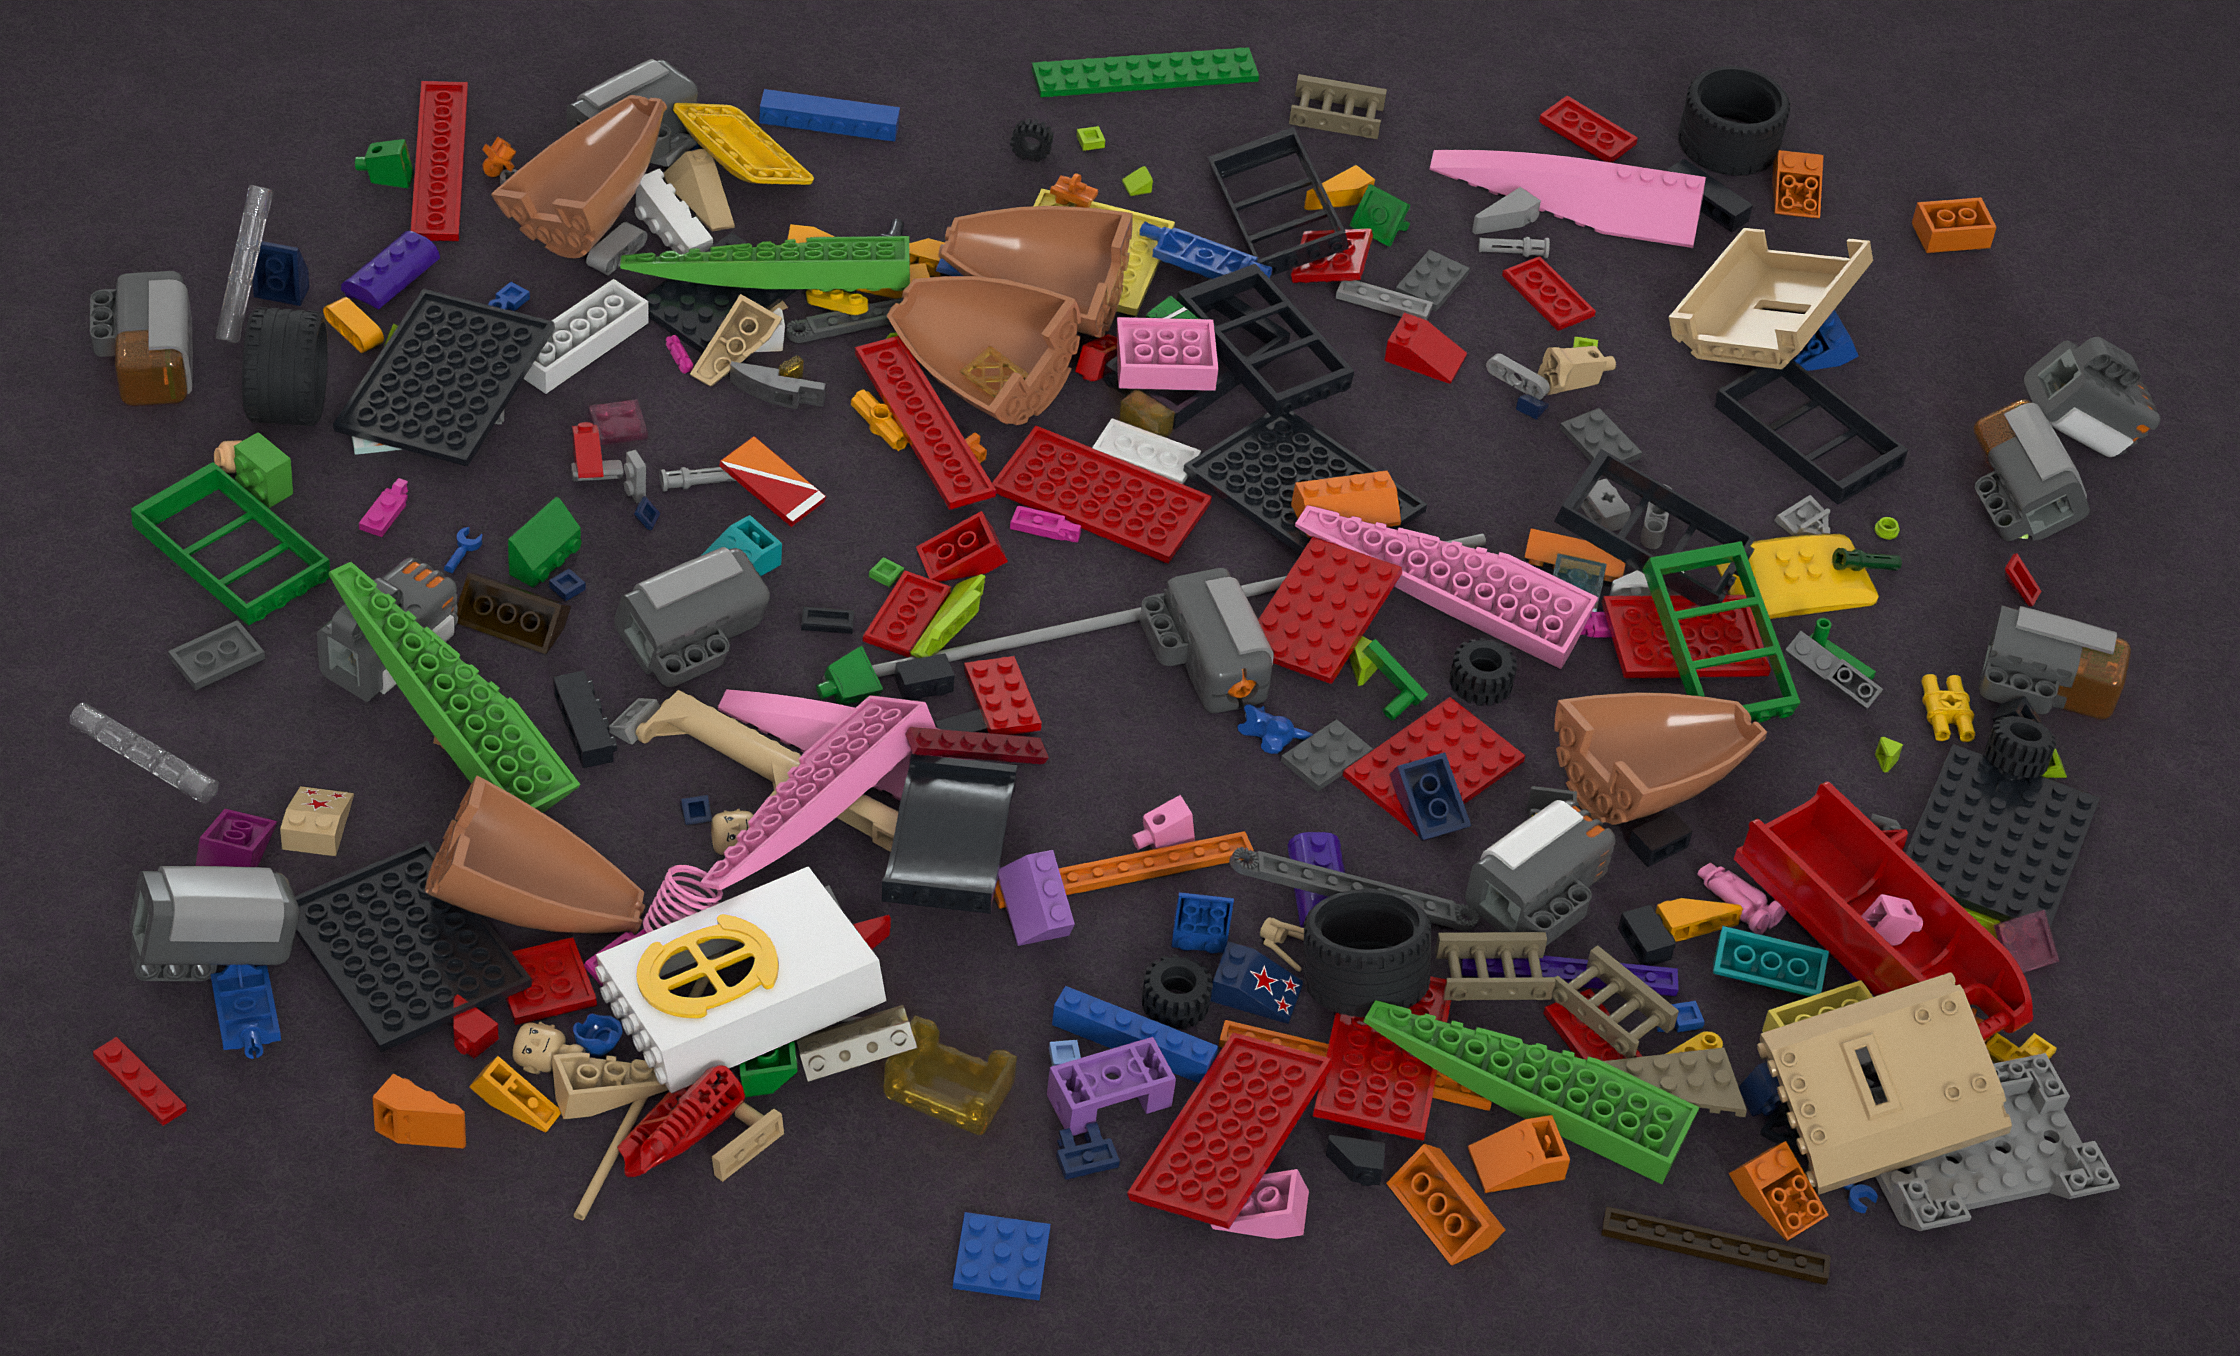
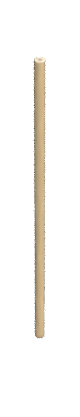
[574,949,726,1221]

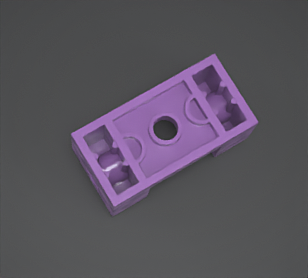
[1047,1037,1176,1136]

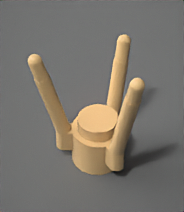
[1260,917,1304,972]

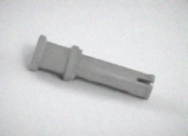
[1478,237,1550,258]
[659,467,736,492]

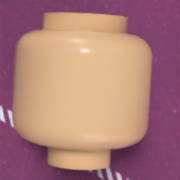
[214,440,242,474]

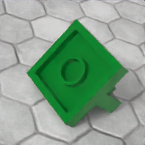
[1349,184,1411,246]

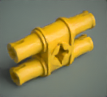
[1921,674,1975,742]

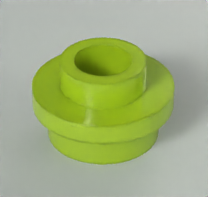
[1875,517,1900,539]

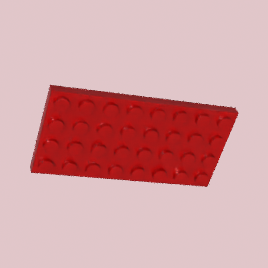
[992,426,1212,564]
[1313,976,1451,1141]
[1127,1032,1333,1229]

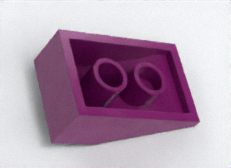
[195,809,277,867]

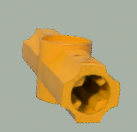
[851,389,909,451]

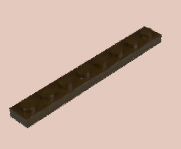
[1601,1206,1831,1285]

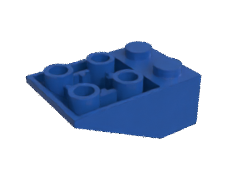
[1793,310,1859,371]
[1172,892,1234,953]

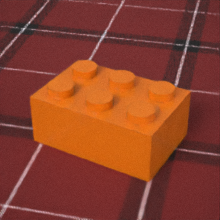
[1912,197,1997,253]

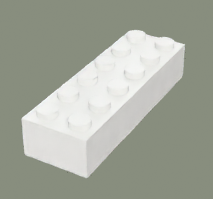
[524,279,648,394]

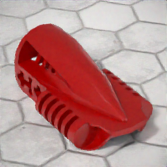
[617,1065,745,1177]

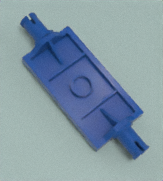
[1140,222,1272,279]
[210,965,281,1059]

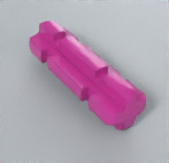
[666,335,693,374]

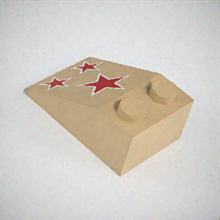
[280,786,354,856]

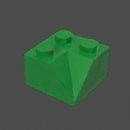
[739,1040,798,1097]

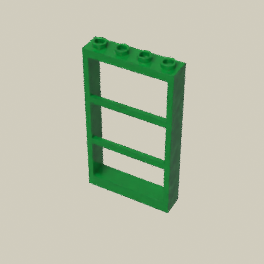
[131,462,330,626]
[1643,541,1800,723]

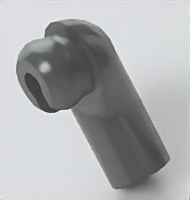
[1870,813,1902,830]

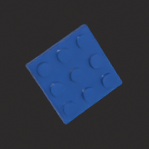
[953,1212,1051,1301]

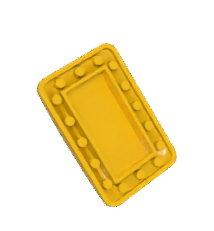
[673,103,814,185]
[1716,534,1878,620]

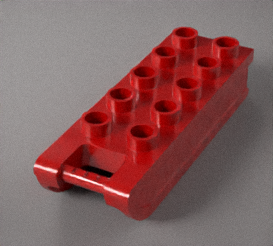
[1734,781,2033,1040]

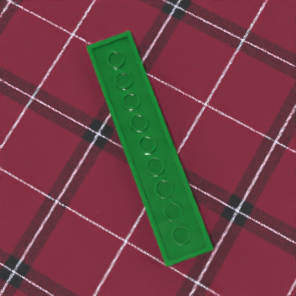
[1032,47,1259,97]

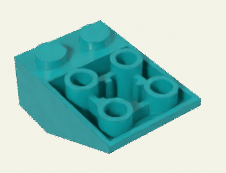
[701,515,782,576]

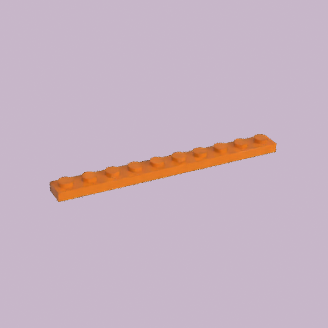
[994,831,1254,909]
[1218,1020,1492,1111]

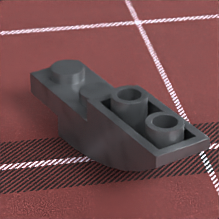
[730,361,826,409]
[1785,631,1883,709]

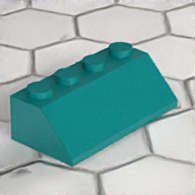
[1713,926,1829,997]

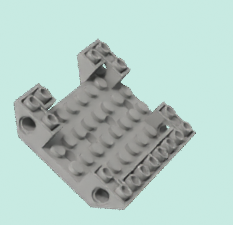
[1870,1053,2120,1231]

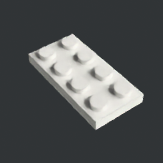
[1092,418,1201,484]

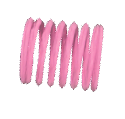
[643,865,723,933]

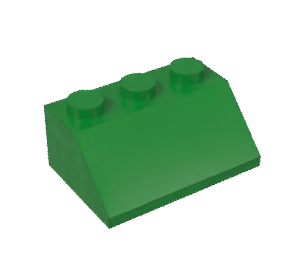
[508,497,582,588]

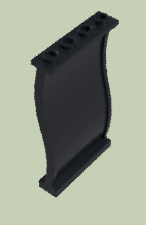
[882,754,1017,914]

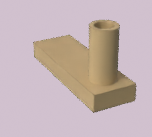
[712,1103,784,1182]

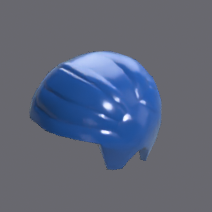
[573,1013,622,1058]

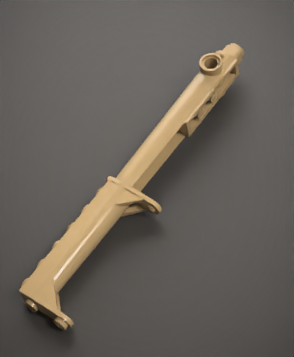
[636,690,898,852]

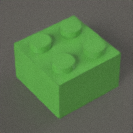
[234,432,293,508]

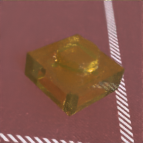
[779,355,804,379]

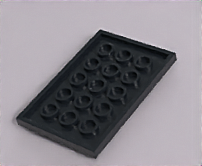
[642,232,798,354]

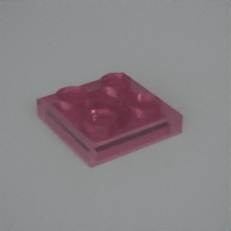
[589,399,648,445]
[1994,910,2059,973]

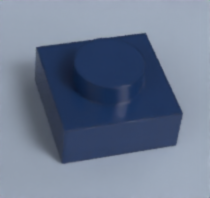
[549,569,586,601]

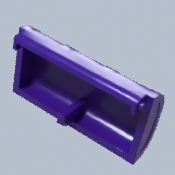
[341,231,440,309]
[1287,832,1345,928]

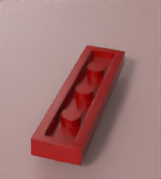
[93,1037,187,1126]

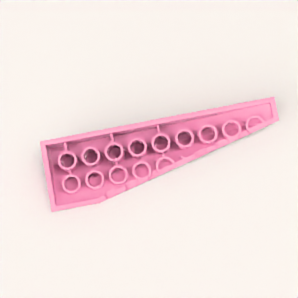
[718,689,975,801]

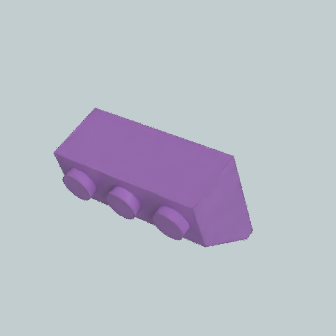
[998,850,1075,946]

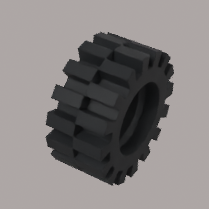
[1010,118,1054,162]

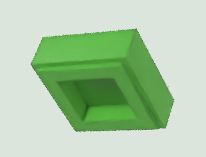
[869,557,904,587]

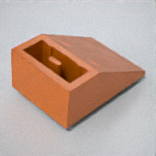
[1772,150,1823,219]
[373,1074,466,1148]
[1468,1115,1570,1193]
[1729,1141,1828,1241]

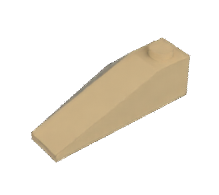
[663,149,735,231]
[690,294,782,387]
[552,1052,669,1119]

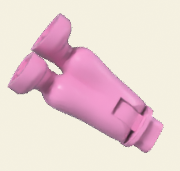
[1698,863,1787,935]

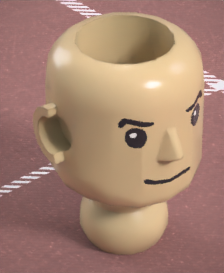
[711,809,753,855]
[512,1022,585,1075]

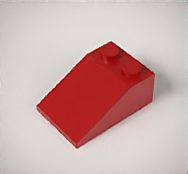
[1384,312,1467,384]
[916,511,1008,582]

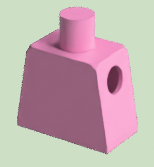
[1132,795,1195,850]
[1861,894,1923,946]

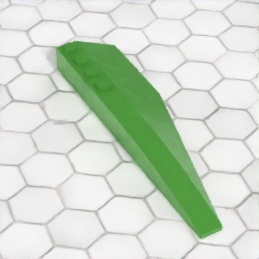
[620,236,910,292]
[329,562,580,813]
[1364,1000,1699,1184]

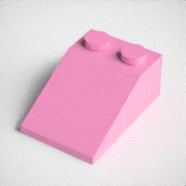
[1211,1169,1309,1239]

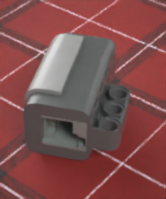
[567,59,698,164]
[614,547,770,687]
[1140,568,1274,714]
[130,866,299,981]

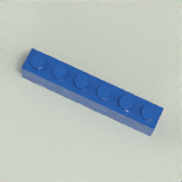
[759,89,900,142]
[1052,986,1218,1083]

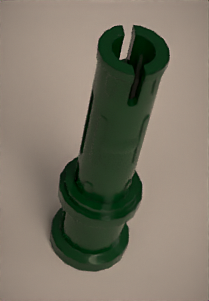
[1832,548,1902,571]

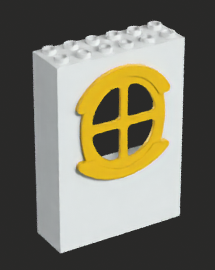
[595,867,886,1093]

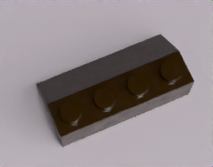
[457,573,571,654]

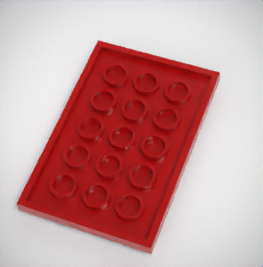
[1258,537,1402,684]
[1602,595,1771,678]
[1343,697,1525,837]

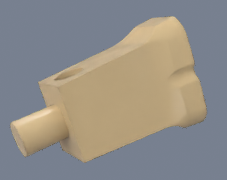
[1538,346,1616,395]

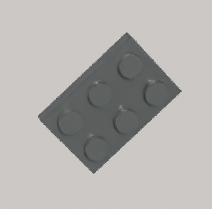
[1395,249,1470,312]
[1560,408,1642,464]
[168,620,265,691]
[1281,719,1373,792]

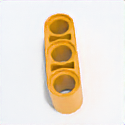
[323,297,384,353]

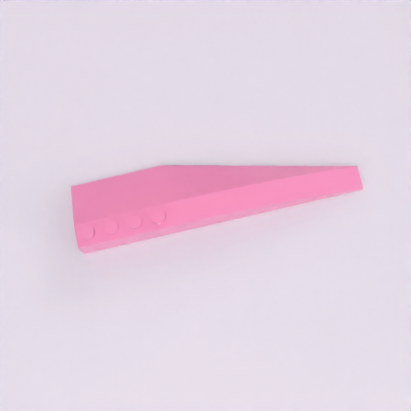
[1430,150,1706,248]
[1295,505,1598,669]
[700,696,936,890]

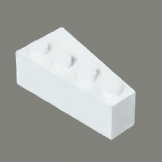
[635,168,713,254]

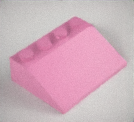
[1117,317,1218,390]

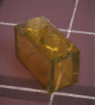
[1119,389,1175,438]

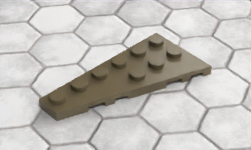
[1603,1048,1747,1117]

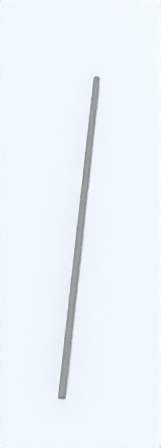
[822,533,1486,682]

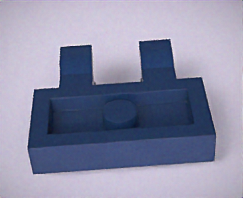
[1056,1122,1120,1180]

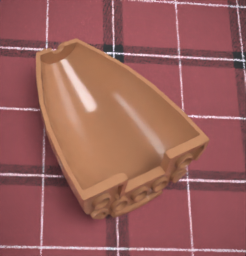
[491,95,667,258]
[939,206,1133,337]
[887,276,1081,425]
[1555,693,1767,825]
[425,775,645,934]

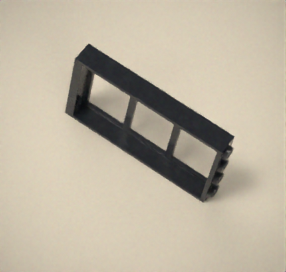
[1208,127,1349,276]
[1177,264,1355,418]
[1103,295,1291,430]
[1714,359,1908,505]
[1554,449,1755,607]

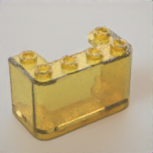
[884,1015,1017,1135]

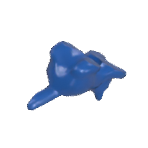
[1237,704,1313,754]

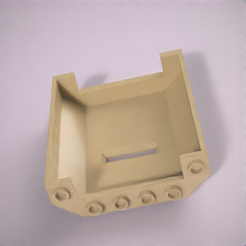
[1669,228,1873,369]
[1757,972,2012,1194]

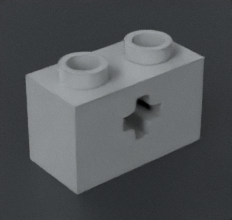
[1581,478,1631,531]

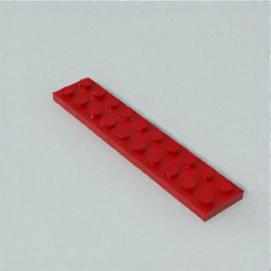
[411,81,468,241]
[855,336,996,510]

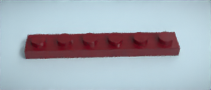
[905,727,1049,764]

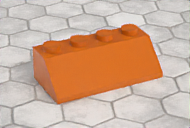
[1291,471,1401,538]
[1524,529,1626,582]
[1386,1144,1505,1266]

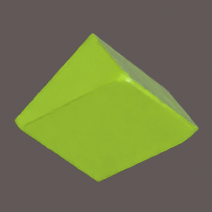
[1122,166,1153,196]
[2040,749,2067,778]

